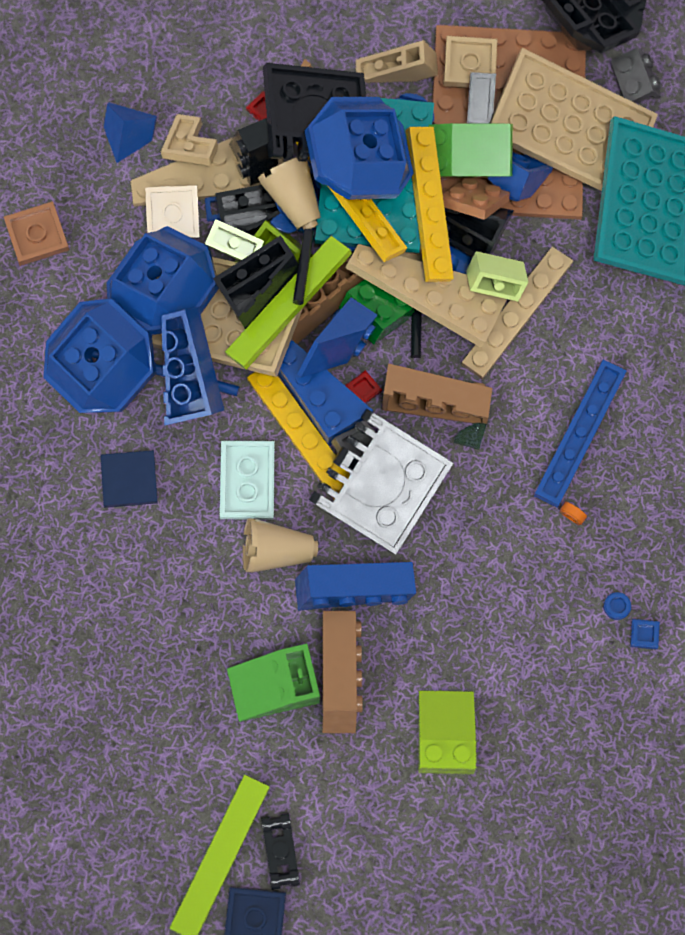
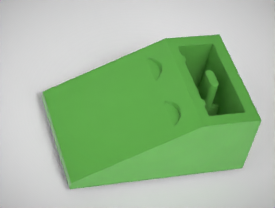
[227,644,320,722]

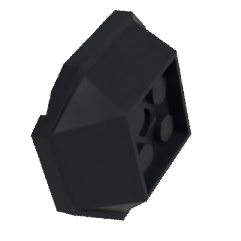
[542,0,646,54]

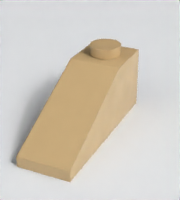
[356,40,438,83]

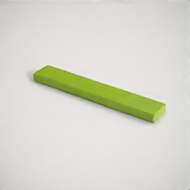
[225,236,352,370]
[169,775,270,935]

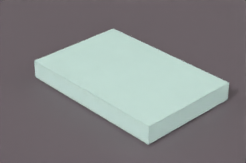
[220,441,275,520]

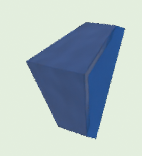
[104,102,157,163]

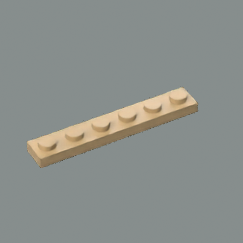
[461,246,573,380]

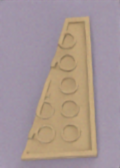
[131,137,283,207]
[345,244,507,348]

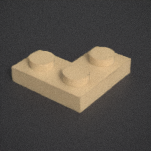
[161,114,219,166]

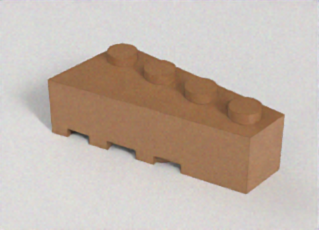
[291,244,365,344]
[382,363,492,425]
[323,611,362,733]

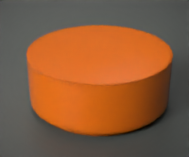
[560,502,587,525]

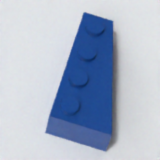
[161,307,224,426]
[278,340,373,446]
[295,562,416,611]

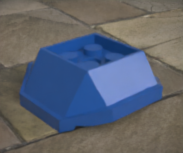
[304,97,414,200]
[107,226,219,335]
[43,298,156,413]

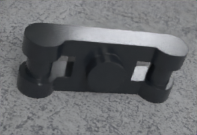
[261,813,300,890]

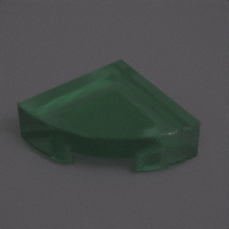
[454,423,487,450]

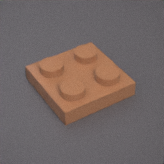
[443,178,510,220]
[4,201,69,266]

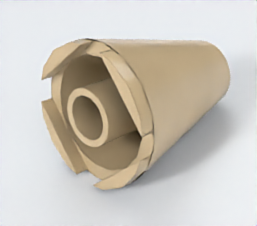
[258,157,321,230]
[243,518,318,573]

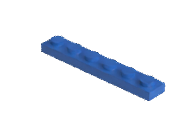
[534,359,627,508]

